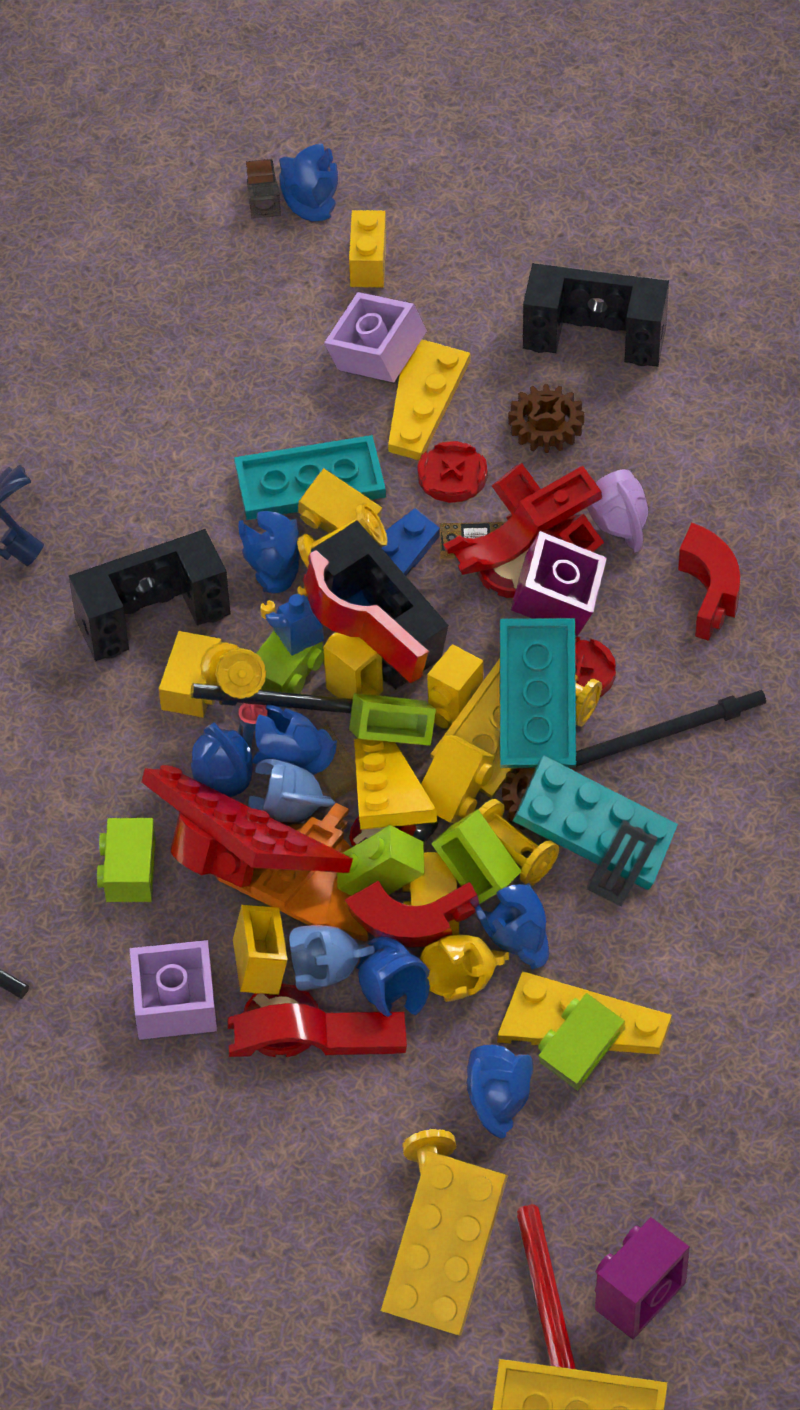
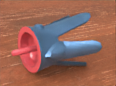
[237,703,268,750]

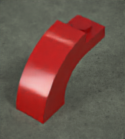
[492,463,604,552]
[678,522,740,641]
[170,813,254,888]
[345,881,480,947]

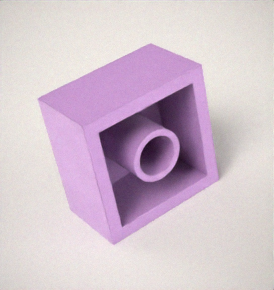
[324,292,427,383]
[130,940,217,1040]

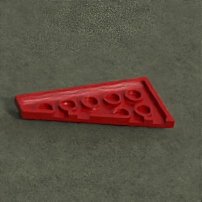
[141,765,353,873]

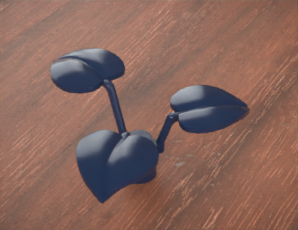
[0,465,44,566]

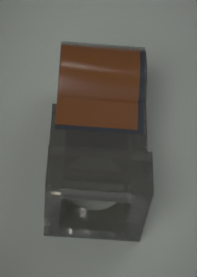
[245,158,281,219]

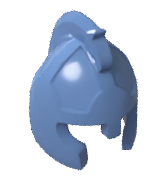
[248,759,336,823]
[289,925,375,991]

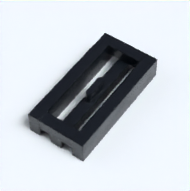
[587,820,657,906]

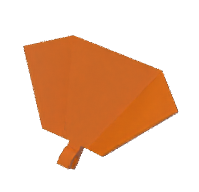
[215,803,368,942]

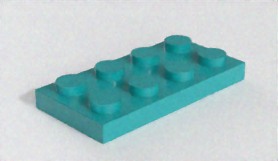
[234,435,386,520]
[500,618,576,768]
[513,755,678,890]

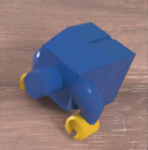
[260,585,324,656]

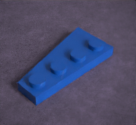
[345,508,440,606]

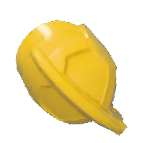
[420,935,509,1002]

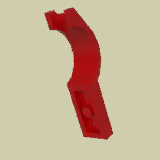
[443,466,602,575]
[303,550,429,683]
[227,1003,407,1057]

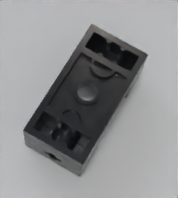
[523,263,669,367]
[310,521,449,690]
[69,529,231,662]

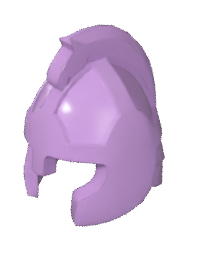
[587,469,648,552]

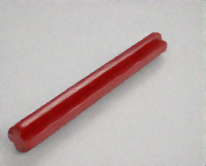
[517,1204,576,1369]

